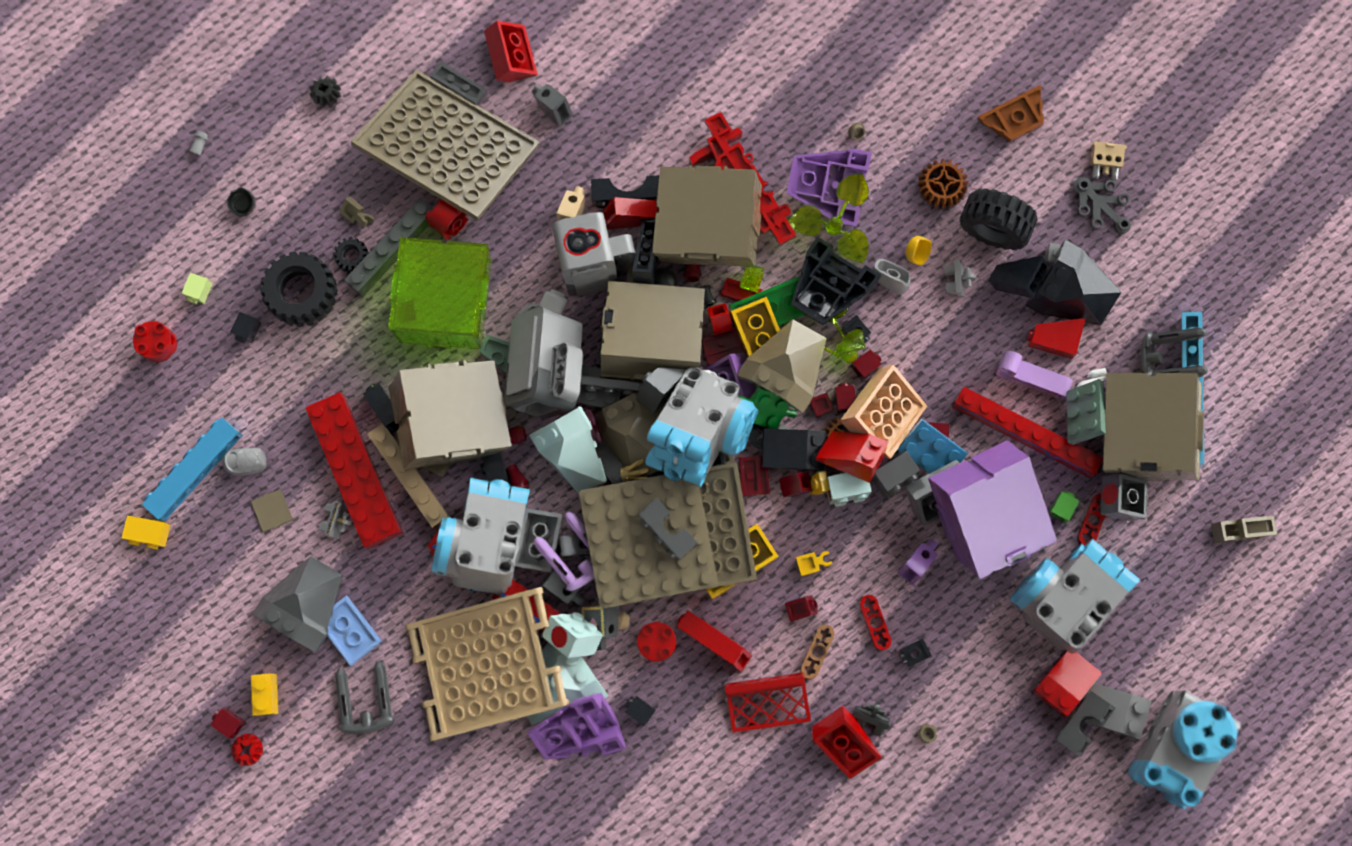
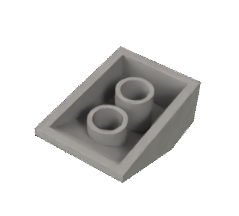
[1086,683,1152,740]

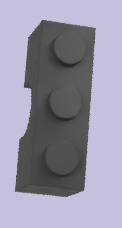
[639,498,697,560]
[1056,691,1115,757]

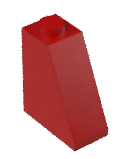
[601,197,659,230]
[1026,318,1086,359]

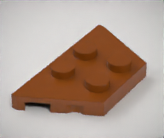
[977,85,1044,142]

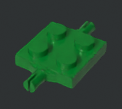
[738,386,797,429]

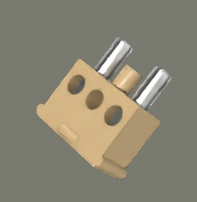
[1090,141,1127,181]

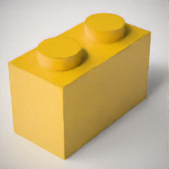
[121,516,171,550]
[251,673,278,716]

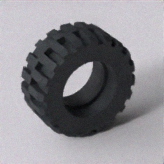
[960,189,1038,250]
[260,251,338,327]

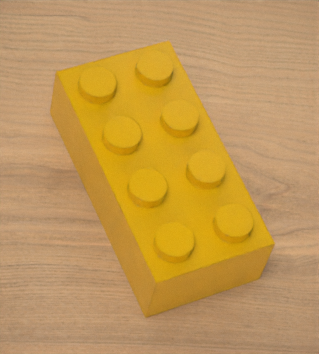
[729,297,780,358]
[705,524,779,600]

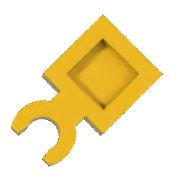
[809,471,830,495]
[796,551,832,577]

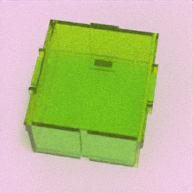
[388,237,492,349]

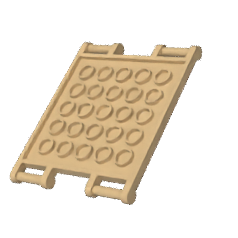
[405,587,570,742]

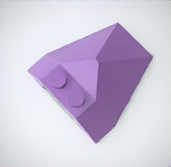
[786,149,872,227]
[528,693,626,759]

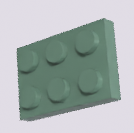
[1066,379,1106,445]

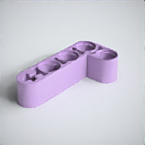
[996,351,1073,400]

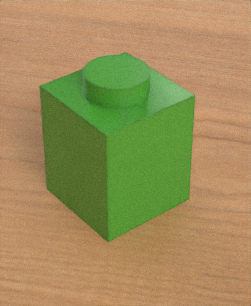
[1048,491,1079,523]

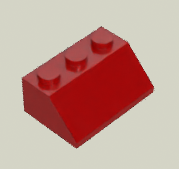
[484,20,538,83]

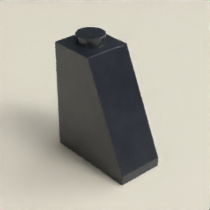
[988,256,1050,299]
[363,383,399,433]

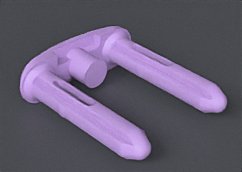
[534,512,595,591]

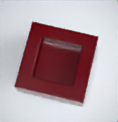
[810,392,834,418]

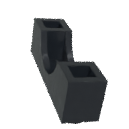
[591,175,659,208]

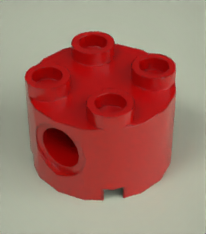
[425,198,469,240]
[132,321,178,363]
[637,622,676,662]

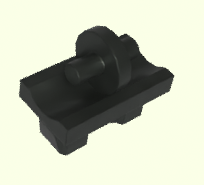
[854,701,890,737]

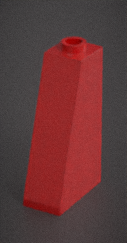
[677,610,752,673]

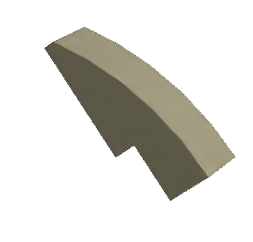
[1211,515,1278,543]

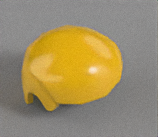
[905,236,932,266]

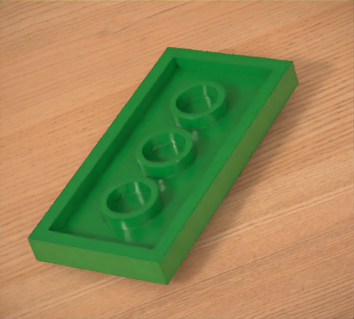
[729,276,805,326]

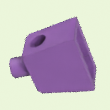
[897,539,939,585]

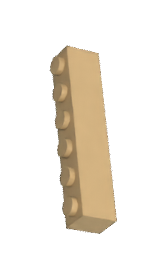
[368,424,450,530]

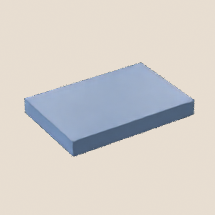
[327,595,383,666]

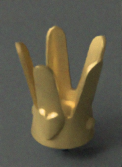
[619,459,649,482]

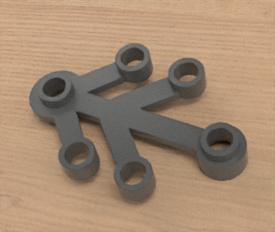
[1073,177,1131,234]

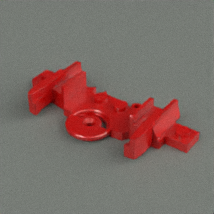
[689,111,796,246]

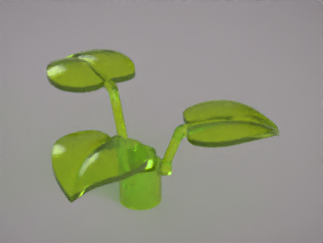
[788,174,869,263]
[824,307,865,364]

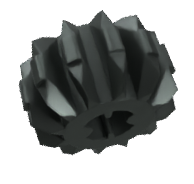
[309,75,341,108]

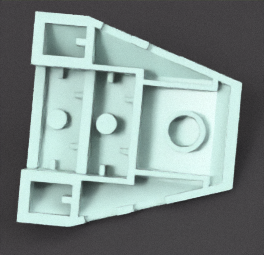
[529,406,607,494]
[527,642,608,725]

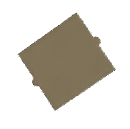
[251,489,293,532]

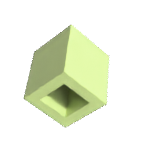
[182,273,213,305]

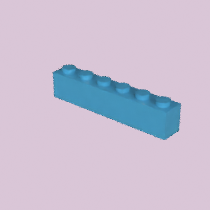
[142,417,243,522]

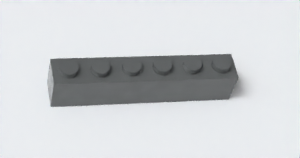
[345,197,434,297]

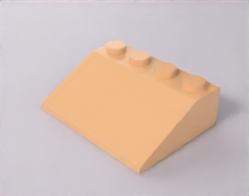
[840,365,927,459]

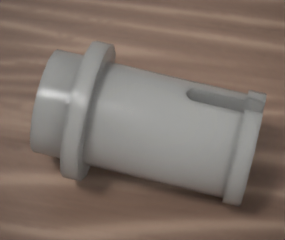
[189,131,208,156]

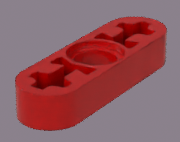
[1077,493,1105,546]
[860,595,892,650]

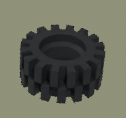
[333,237,369,273]

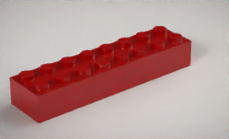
[305,392,404,549]

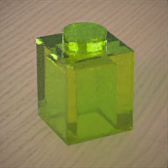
[740,266,764,293]

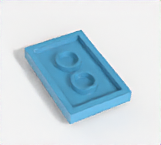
[898,418,968,473]

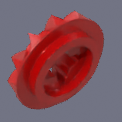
[231,734,263,766]

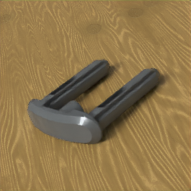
[1140,328,1208,377]
[335,661,396,734]

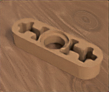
[801,625,835,679]

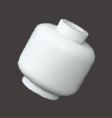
[540,289,567,315]

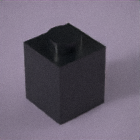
[230,312,262,344]
[624,696,656,726]

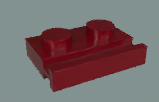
[701,329,745,366]
[739,456,770,497]

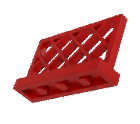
[725,672,811,732]

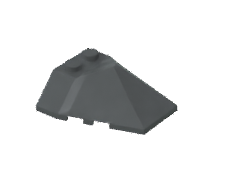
[252,556,343,653]

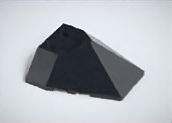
[791,236,882,325]
[1025,239,1122,325]

